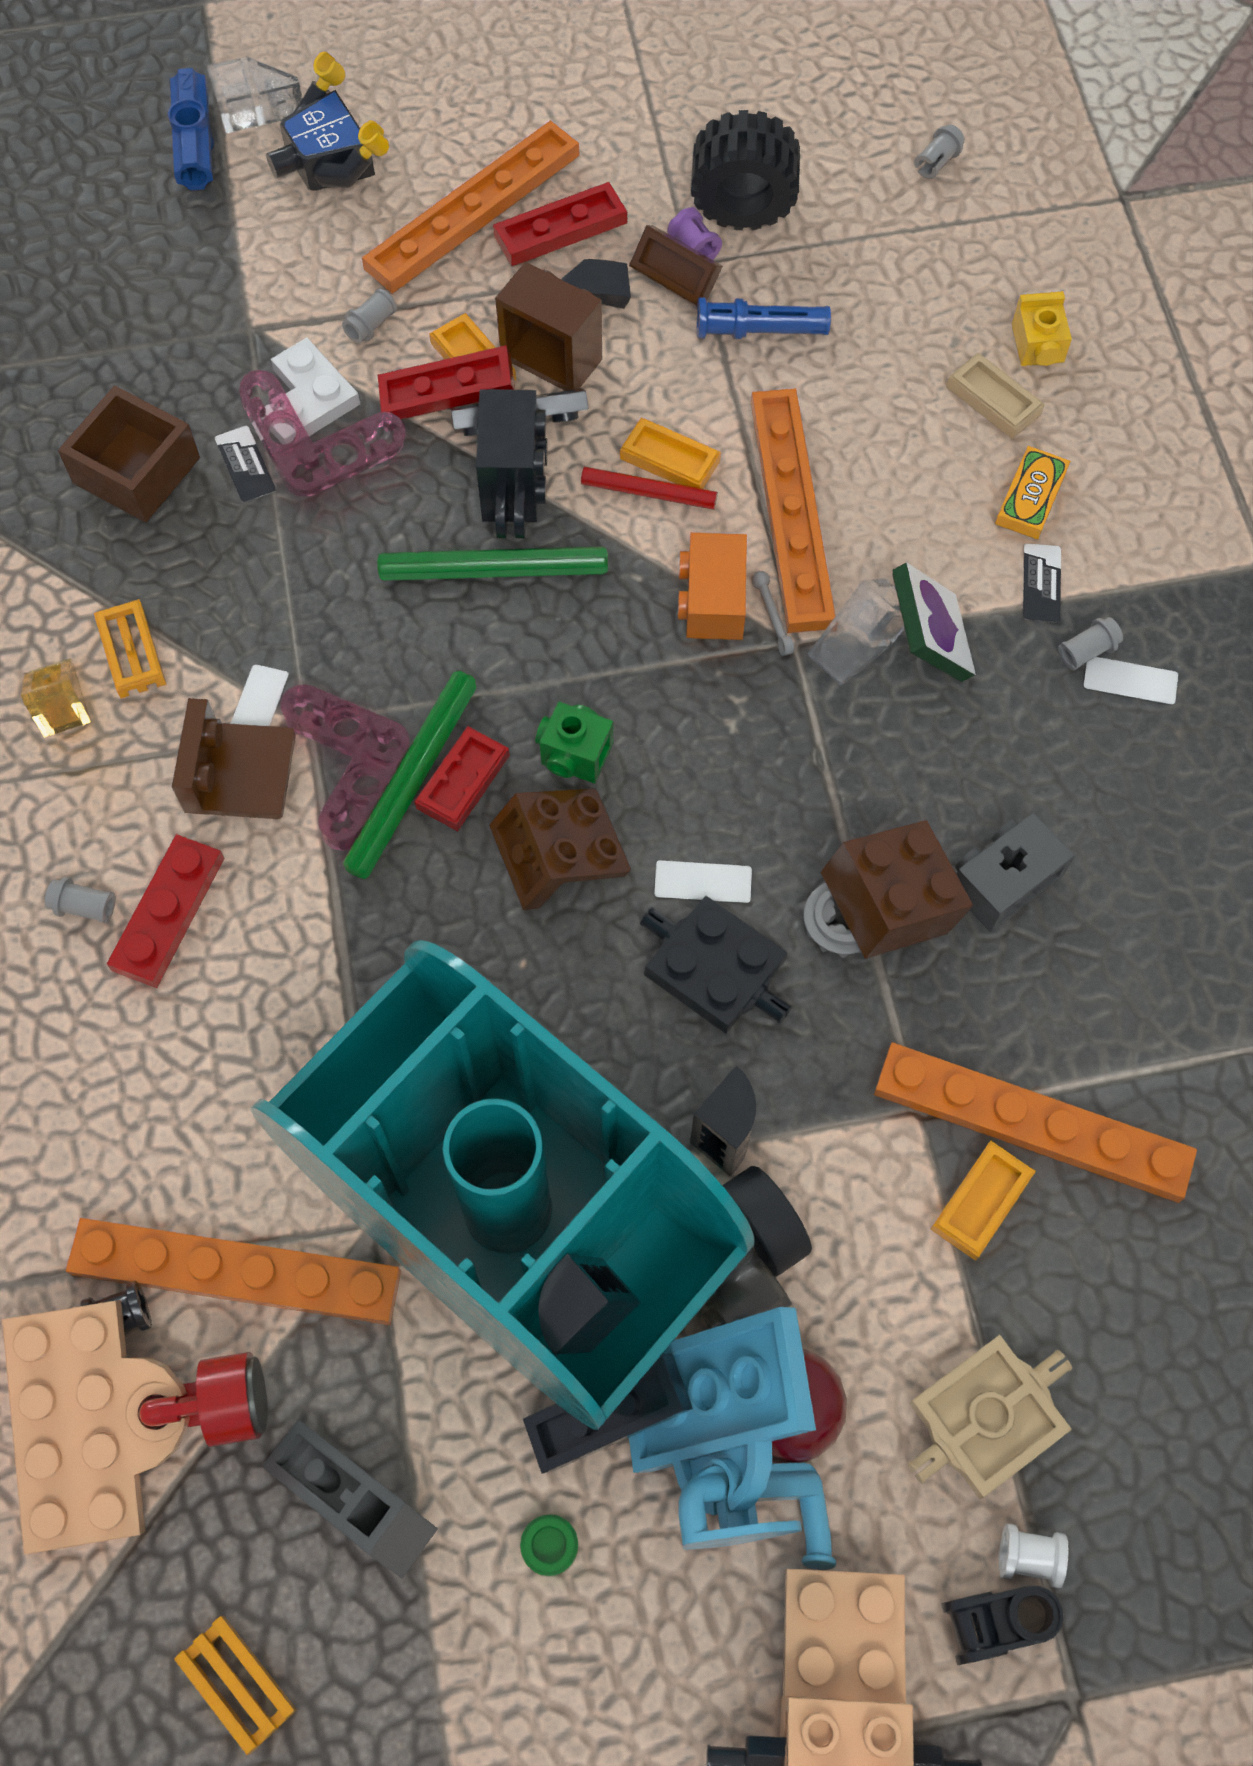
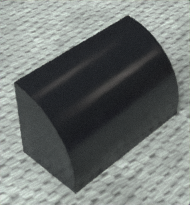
[690,1066,756,1177]
[539,1254,641,1355]

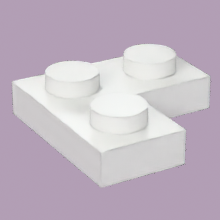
[259,337,360,450]

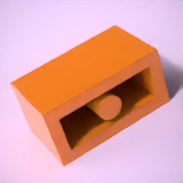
[678,532,747,640]

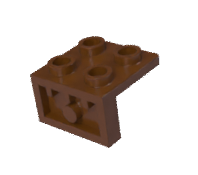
[172,698,296,819]
[489,788,631,910]

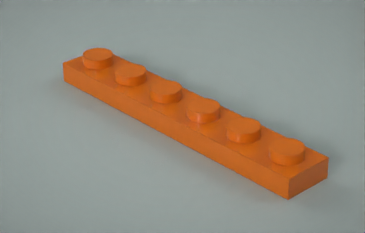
[362,120,580,294]
[751,388,836,633]
[873,1042,1197,1203]
[66,1218,401,1325]

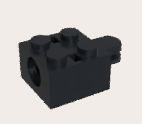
[476,389,548,539]

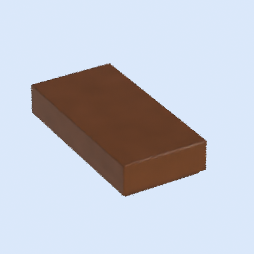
[629,225,723,306]

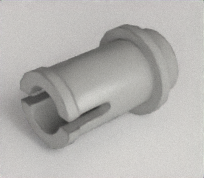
[914,125,965,179]
[342,289,397,343]
[1058,617,1123,671]
[45,877,116,923]

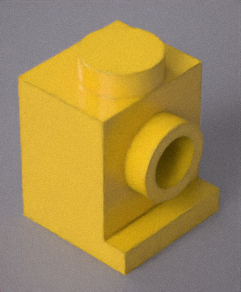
[1011,291,1072,366]

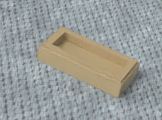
[946,353,1045,439]

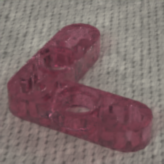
[239,370,406,497]
[280,684,411,851]

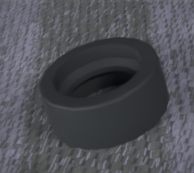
[722,1166,812,1277]

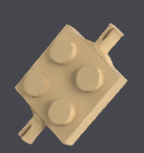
[907,1335,1072,1499]

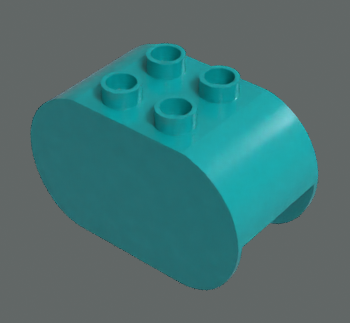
[250,940,754,1430]

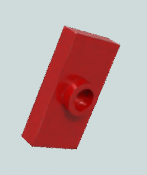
[414,726,510,832]

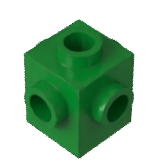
[535,701,614,784]

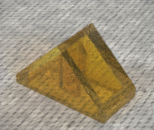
[21,658,91,737]

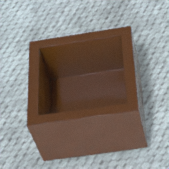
[495,261,602,391]
[58,385,200,523]
[820,820,973,959]

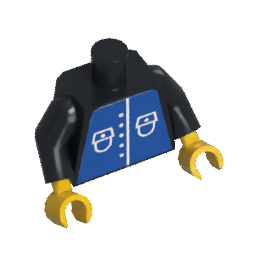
[266,51,389,191]

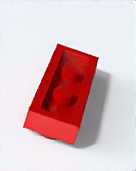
[493,182,628,267]
[377,345,515,422]
[107,834,225,988]

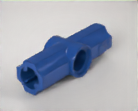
[168,68,214,191]

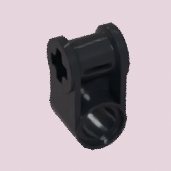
[941,1586,1064,1665]

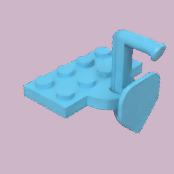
[629,1307,836,1570]

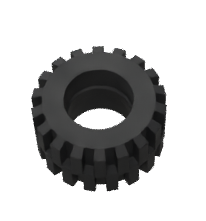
[691,110,800,231]

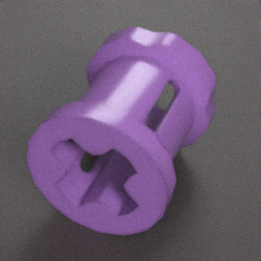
[667,207,722,260]

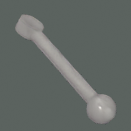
[752,571,794,656]

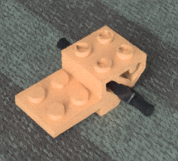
[706,1569,982,1766]

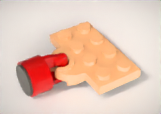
[2,1300,268,1555]

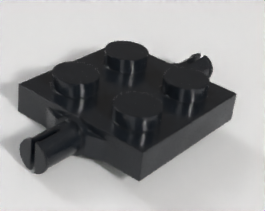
[640,896,792,1034]

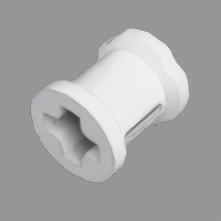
[999,1523,1068,1588]

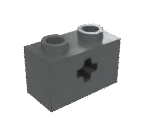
[955,813,1075,932]

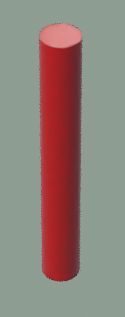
[581,466,718,510]

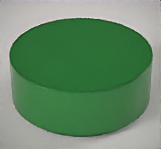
[520,1515,578,1577]

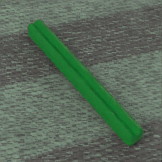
[377,546,608,581]
[343,670,476,879]

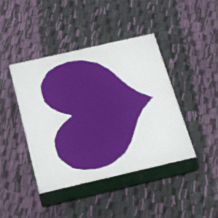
[892,562,976,682]

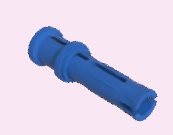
[697,298,831,339]

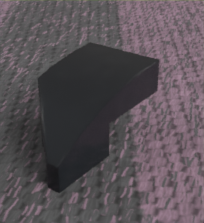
[561,259,631,309]

